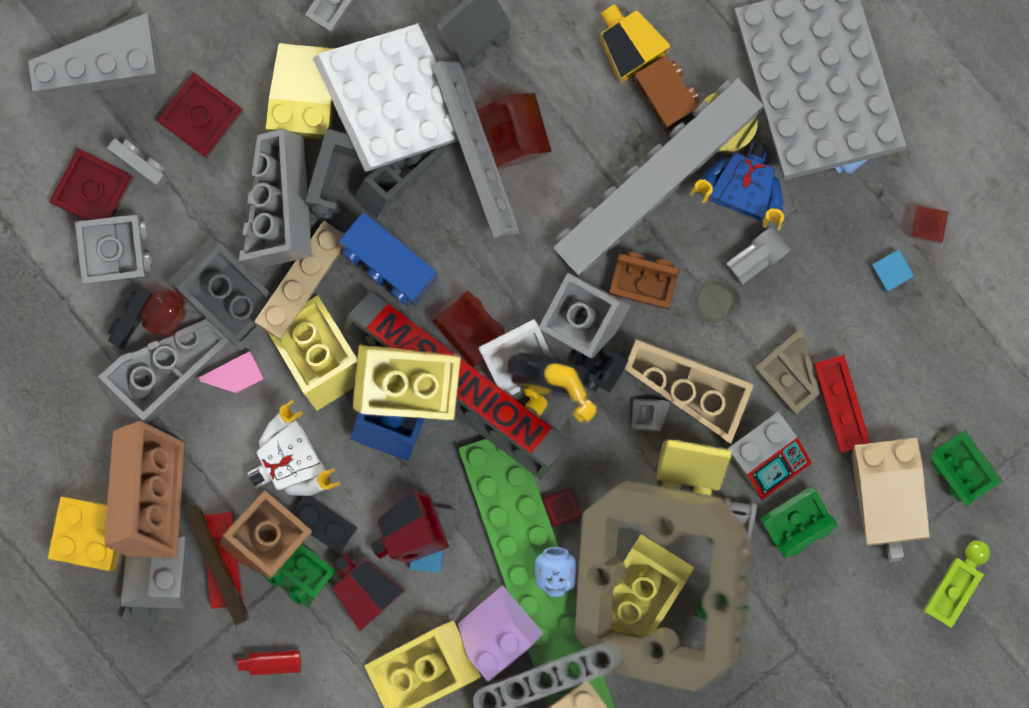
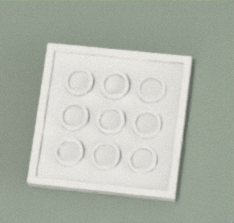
[313,24,459,172]

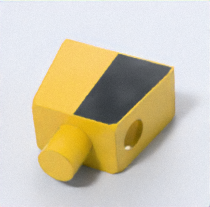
[600,4,671,84]

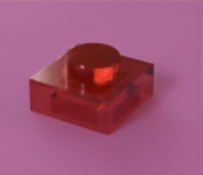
[910,206,949,243]

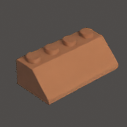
[104,421,184,558]

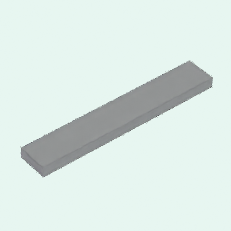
[432,61,519,238]

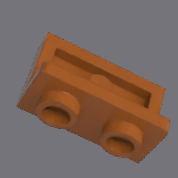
[609,252,680,310]

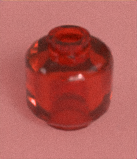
[140,289,187,335]

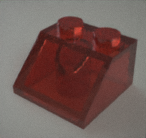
[476,93,552,170]

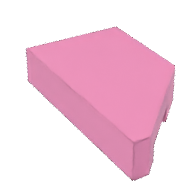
[198,351,265,394]

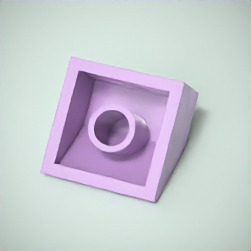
[458,585,543,681]

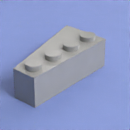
[28,13,161,98]
[239,129,312,268]

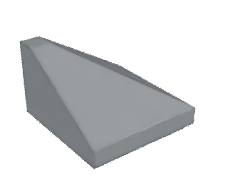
[631,399,670,431]

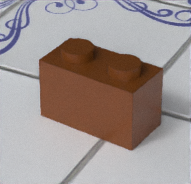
[633,55,700,132]

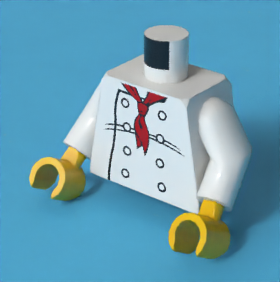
[247,400,340,496]

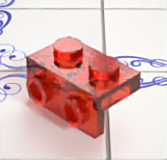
[432,290,506,368]

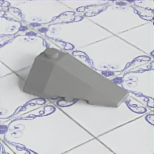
[97,319,230,424]

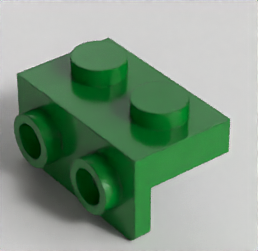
[930,429,1002,507]
[759,486,838,558]

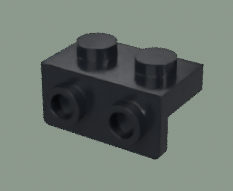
[557,347,629,393]

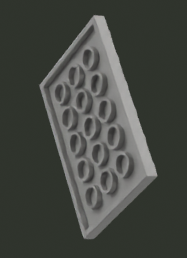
[734,0,906,180]

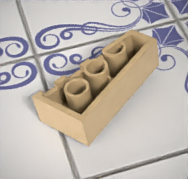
[624,338,754,443]

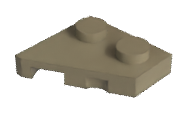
[754,328,820,415]

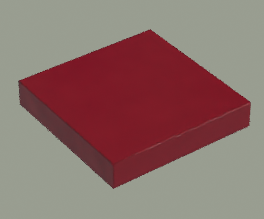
[156,72,244,159]
[49,148,134,221]

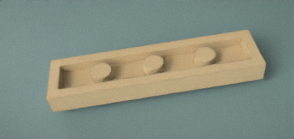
[254,221,345,341]

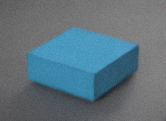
[871,250,914,292]

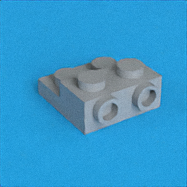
[75,215,152,285]

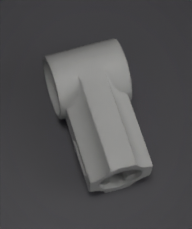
[726,226,791,286]

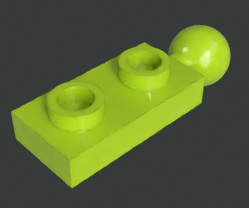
[923,540,990,628]

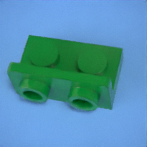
[263,544,336,608]

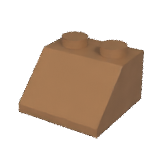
[219,490,312,579]

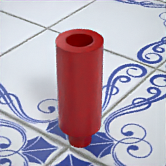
[237,650,301,676]

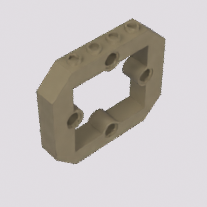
[575,481,753,692]

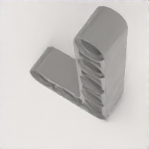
[473,641,622,708]

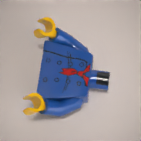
[690,142,784,231]

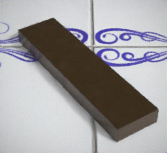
[184,505,250,625]

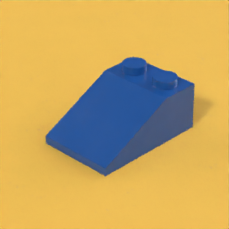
[350,412,425,461]

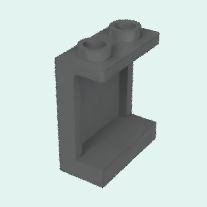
[305,129,358,220]

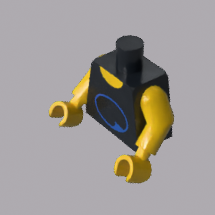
[507,353,597,423]

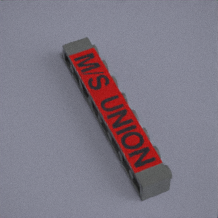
[343,291,570,480]

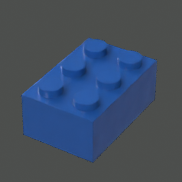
[339,212,439,307]

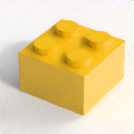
[48,497,119,571]

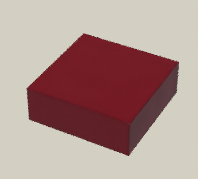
[542,488,582,527]

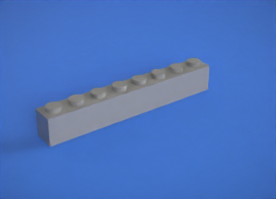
[553,78,764,277]

